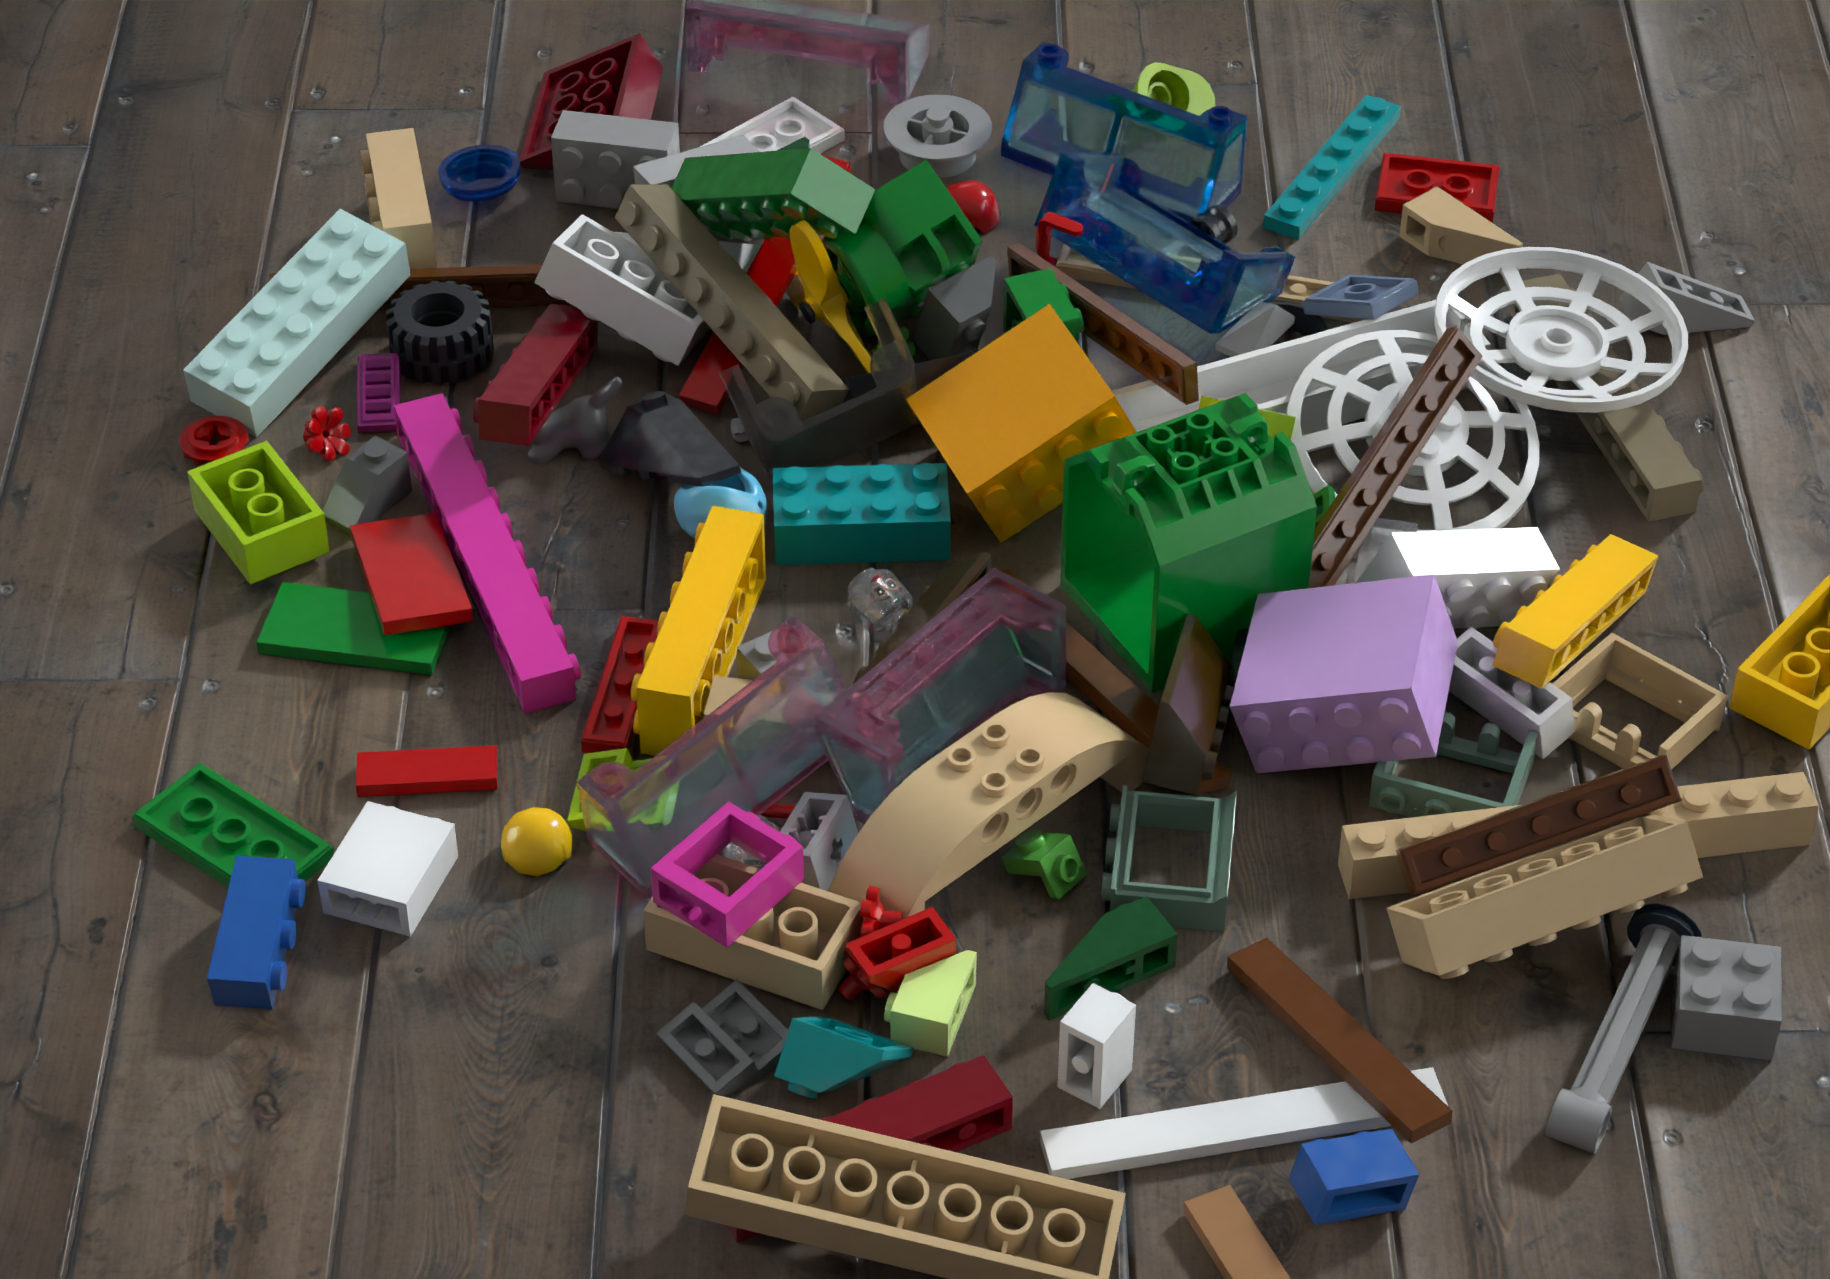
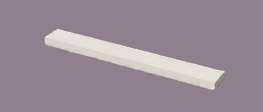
[1040,1067,1448,1179]

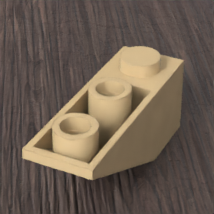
[1399,187,1523,274]

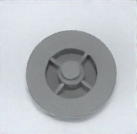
[883,95,992,178]

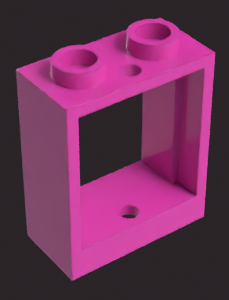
[650,801,804,948]

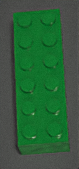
[671,148,875,242]

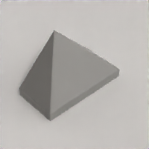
[1215,301,1295,357]

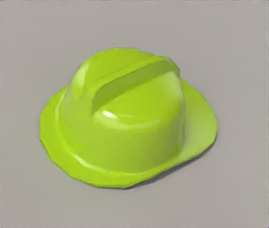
[1128,62,1215,130]

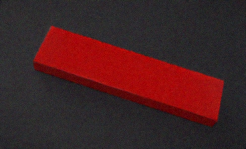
[581,616,659,753]

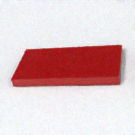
[350,513,473,635]

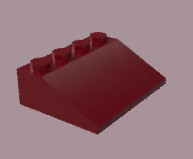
[519,33,663,169]

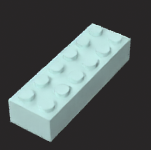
[183,209,411,438]

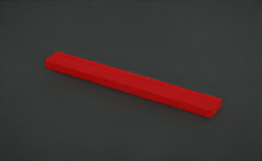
[679,155,851,415]

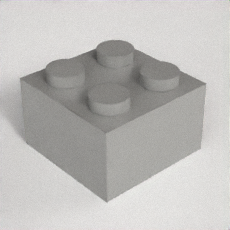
[1671,935,1782,1061]

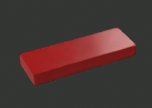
[356,745,498,797]

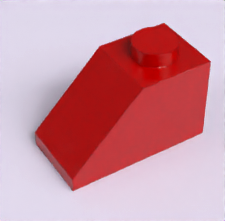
[846,907,957,992]

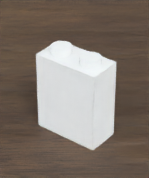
[318,801,458,937]

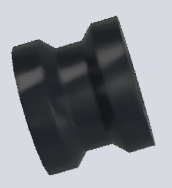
[1187,205,1238,255]

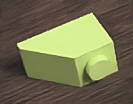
[884,950,977,1057]

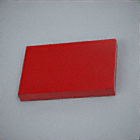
[1374,153,1500,223]

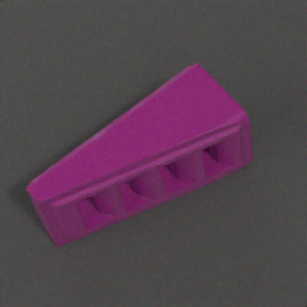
[357,353,402,433]

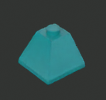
[774,1016,914,1098]

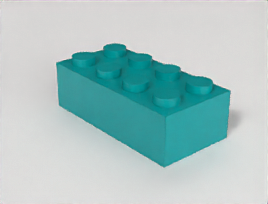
[773,463,951,565]

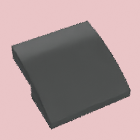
[656,979,788,1096]

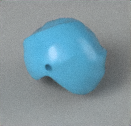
[674,468,767,538]

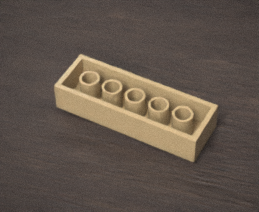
[1386,813,1703,979]

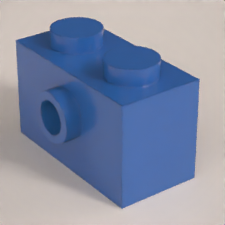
[1289,1129,1420,1225]

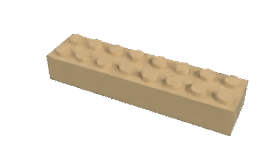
[684,1094,1126,1279]

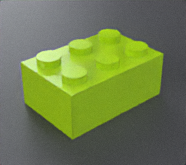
[187,441,330,585]

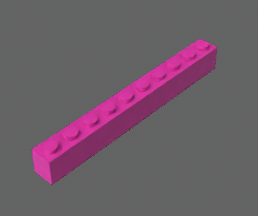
[394,393,581,714]

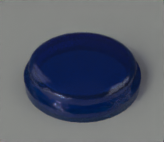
[438,145,521,202]

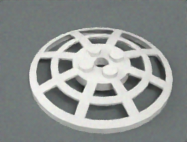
[1434,247,1688,413]
[1285,330,1540,544]

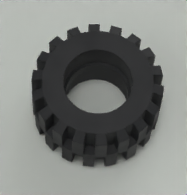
[386,281,494,385]

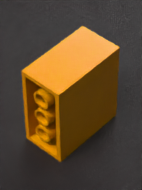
[906,304,1137,543]

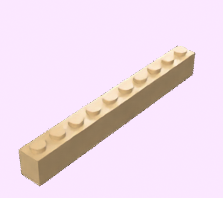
[1338,772,1819,900]

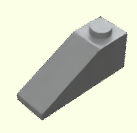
[1619,262,1755,335]

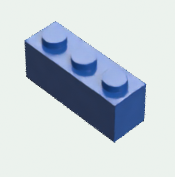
[207,856,306,1009]

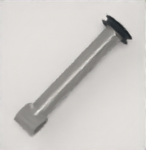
[1545,903,1702,1154]

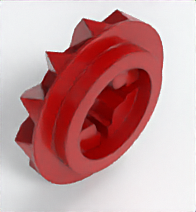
[180,416,249,466]

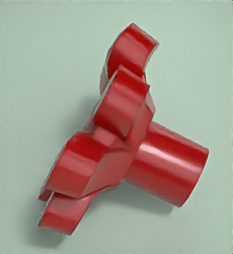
[303,406,351,461]
[860,885,902,938]
[838,948,892,1001]

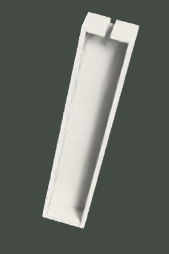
[1112,300,1491,436]

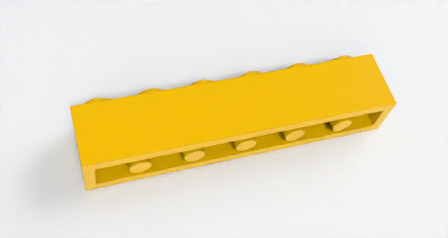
[1492,534,1658,689]

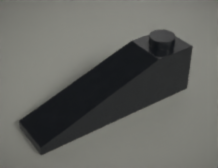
[599,391,741,486]

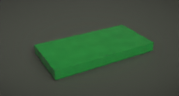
[256,582,451,675]
[131,763,334,888]

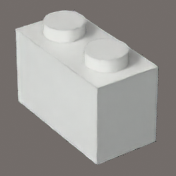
[1057,983,1136,1109]

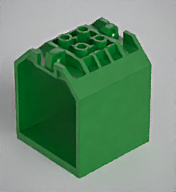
[1060,393,1317,693]

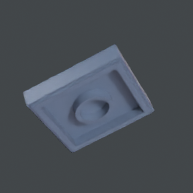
[1303,274,1419,320]

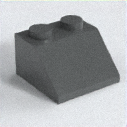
[913,256,996,360]

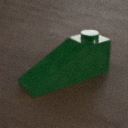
[1044,896,1178,1020]

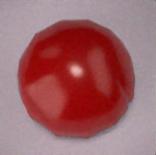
[947,180,1001,234]

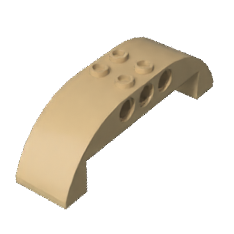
[828,692,1149,920]

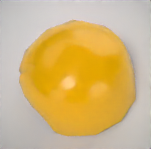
[501,807,572,877]

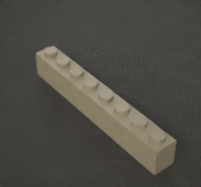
[615,184,849,425]
[1510,273,1703,522]

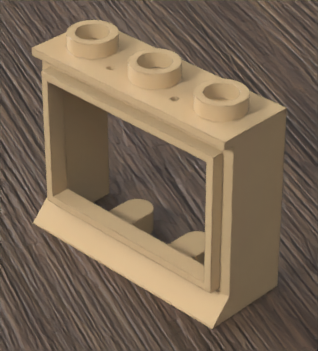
[1552,633,1728,770]

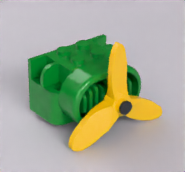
[786,159,982,373]

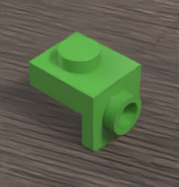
[1001,830,1087,899]

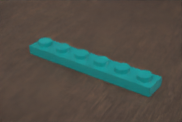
[1263,95,1401,240]

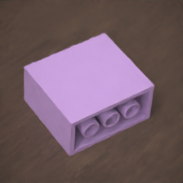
[1230,574,1458,773]

